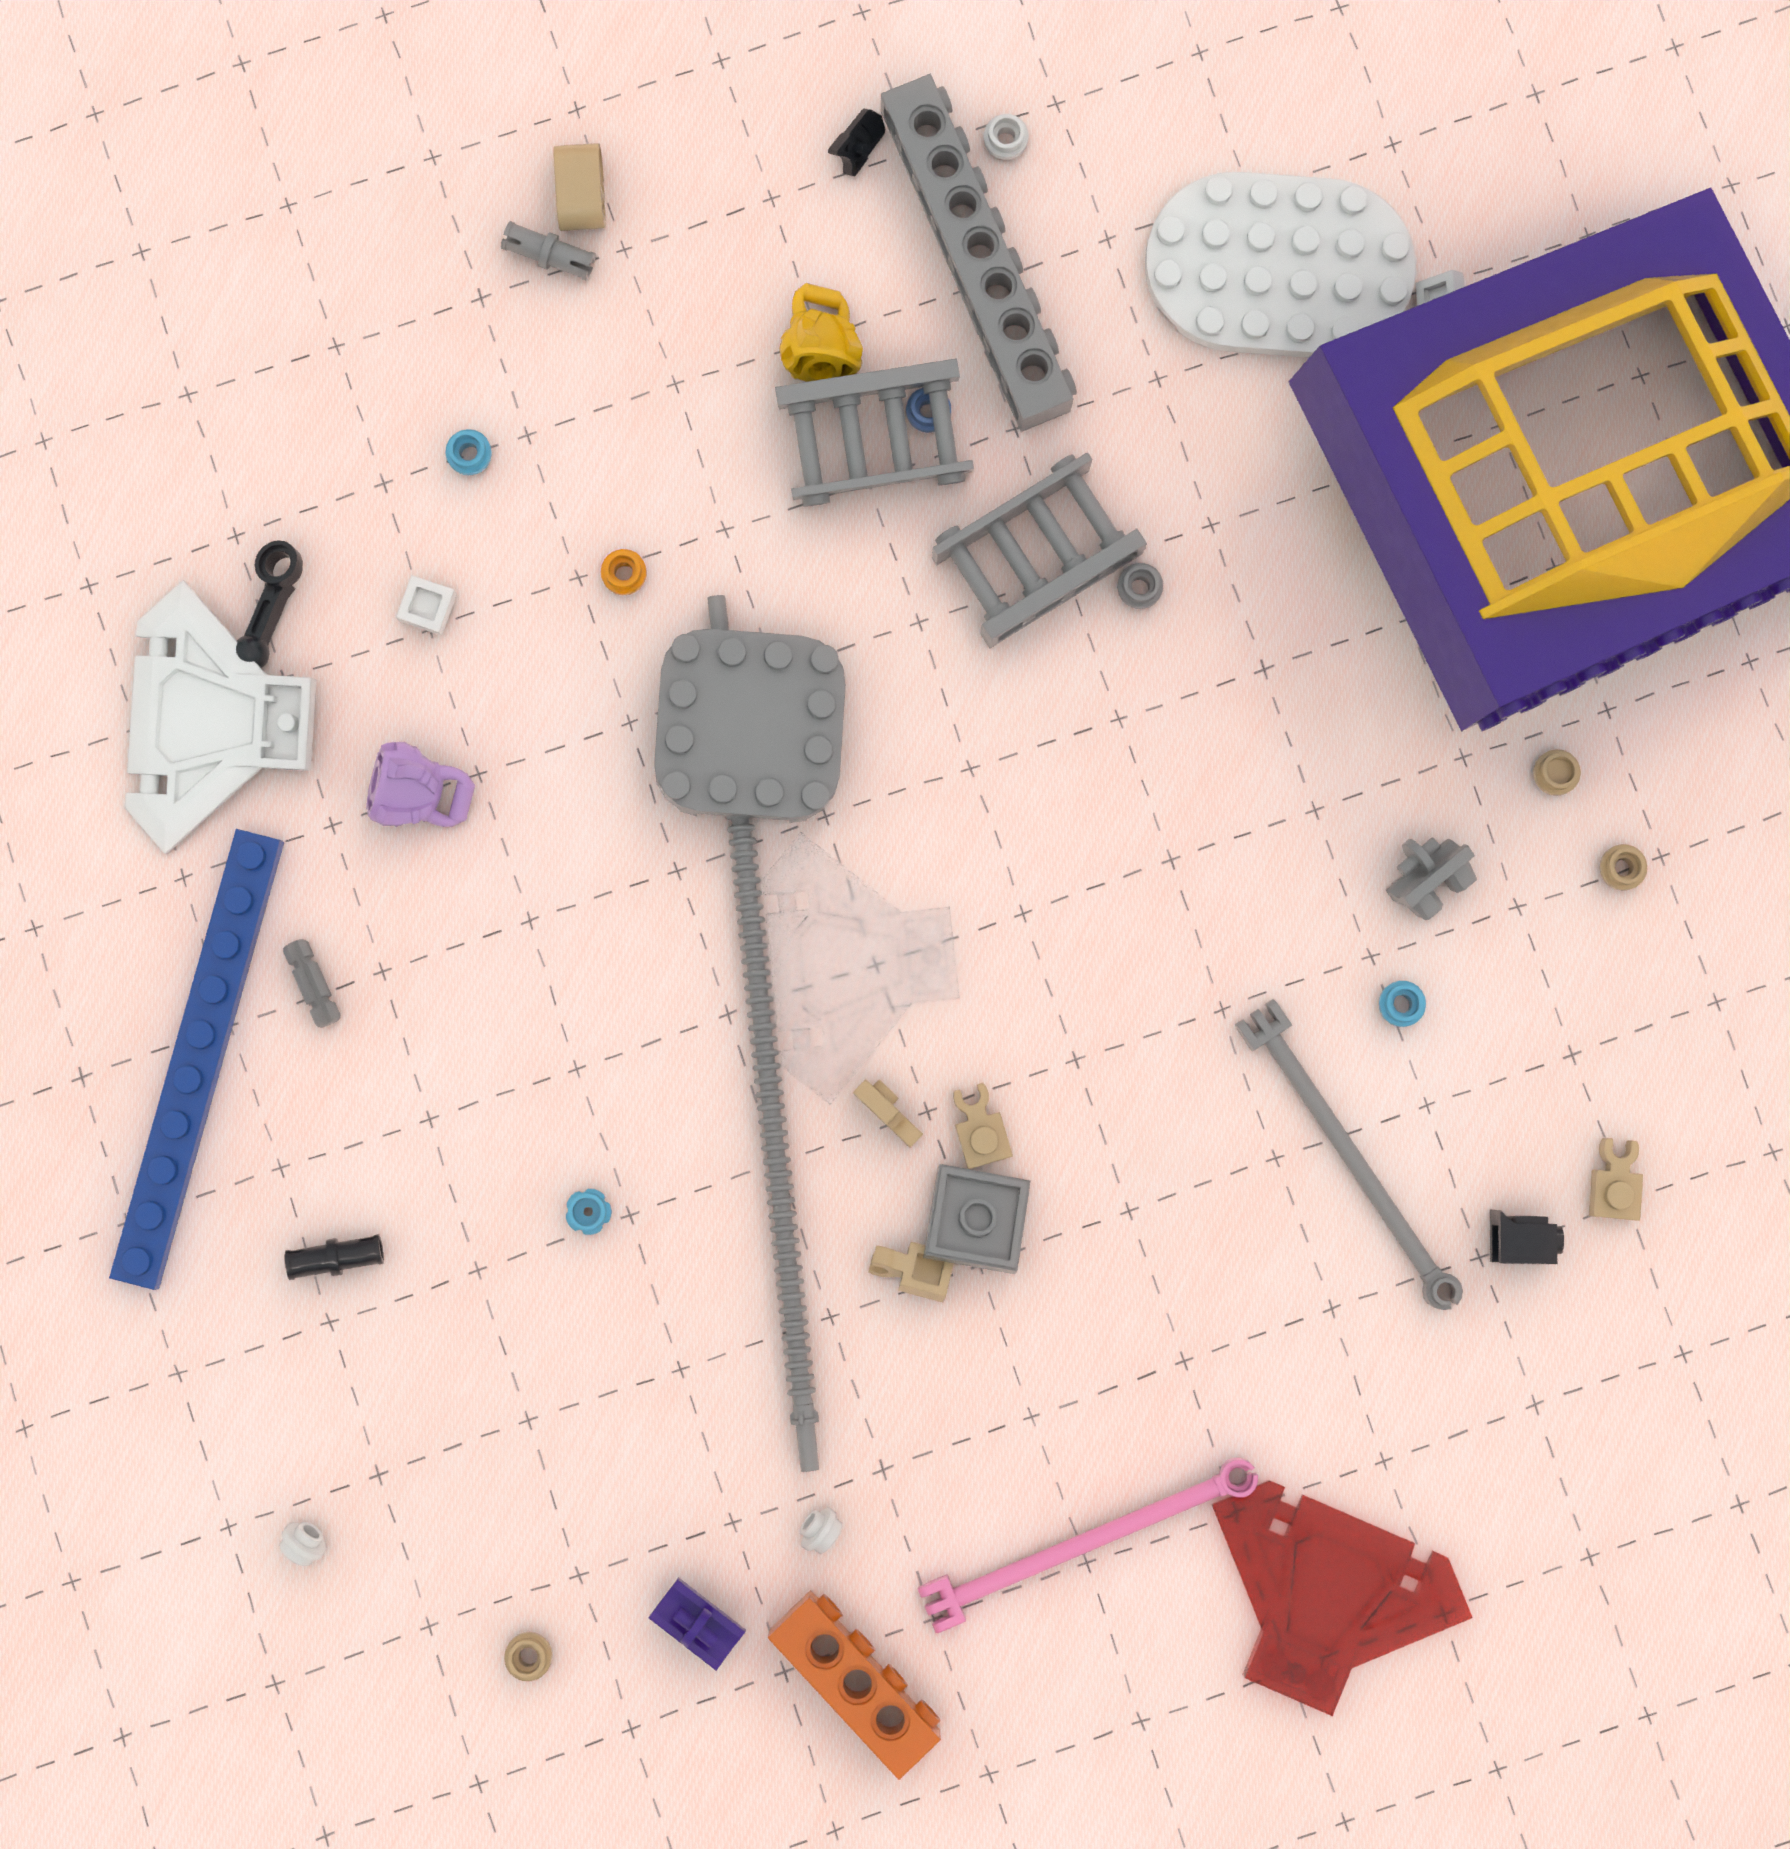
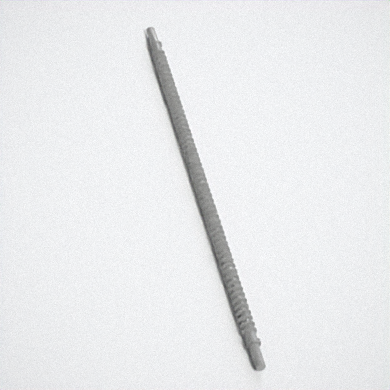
[707,595,819,1472]

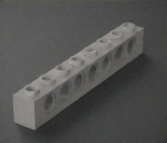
[881,73,1077,432]

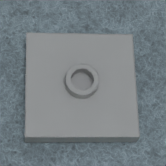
[923,1164,1031,1274]

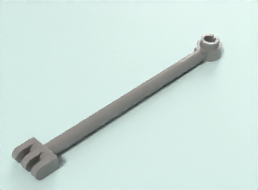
[1235,999,1463,1310]

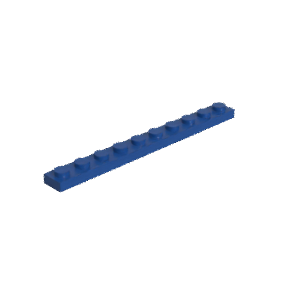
[109,829,284,1290]

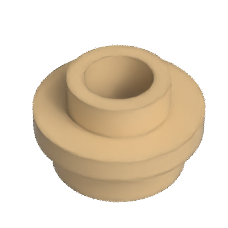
[1600,844,1647,891]
[504,1632,553,1681]

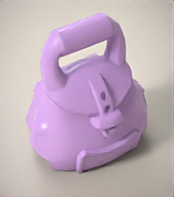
[366,742,475,827]

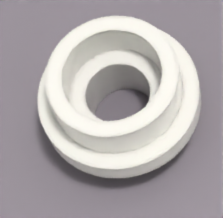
[984,114,1029,160]
[800,1507,842,1554]
[279,1522,327,1566]

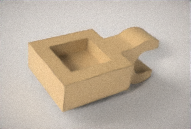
[868,1242,954,1303]

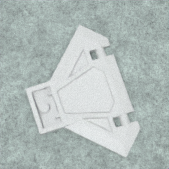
[125,580,317,854]

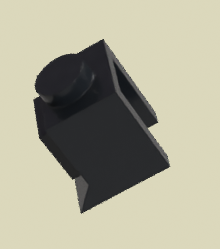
[1490,1209,1564,1264]

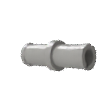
[501,221,596,281]

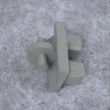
[1386,837,1477,920]

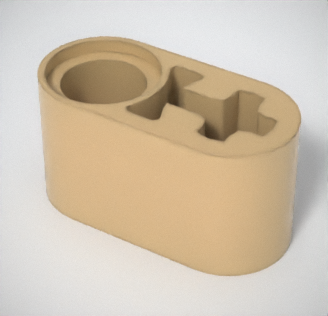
[553,143,606,231]

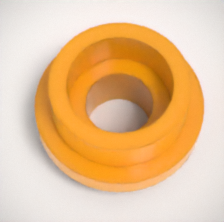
[601,549,647,595]

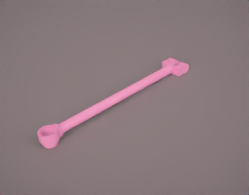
[917,1458,1258,1633]

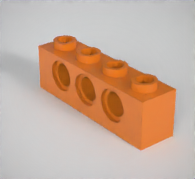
[767,1590,941,1780]

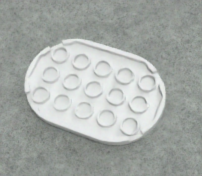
[1145,172,1416,358]

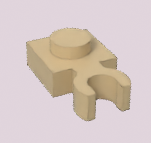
[853,1079,923,1148]
[953,1083,1013,1169]
[1589,1138,1643,1221]

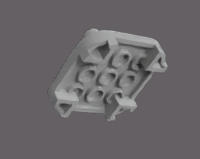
[654,629,846,823]

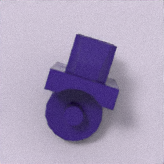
[648,1577,746,1671]

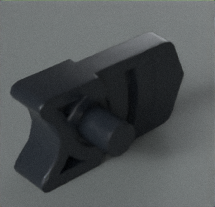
[828,108,885,177]

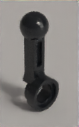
[236,540,303,668]

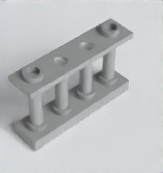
[775,358,974,507]
[932,452,1147,648]

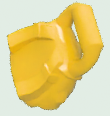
[779,283,863,382]

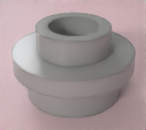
[1117,563,1163,609]

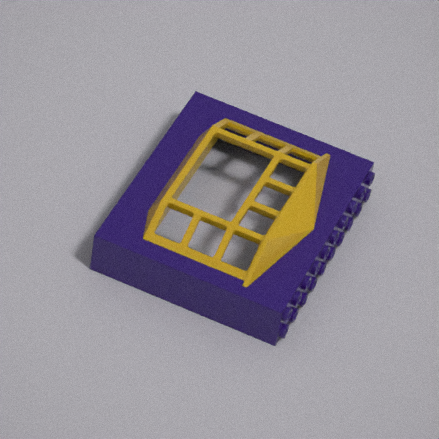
[1288,187,1790,732]

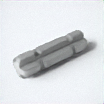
[283,939,341,1028]

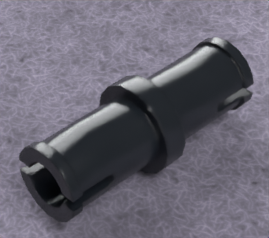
[284,1234,384,1280]

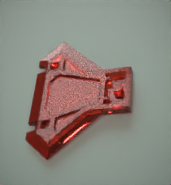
[1211,1480,1473,1716]

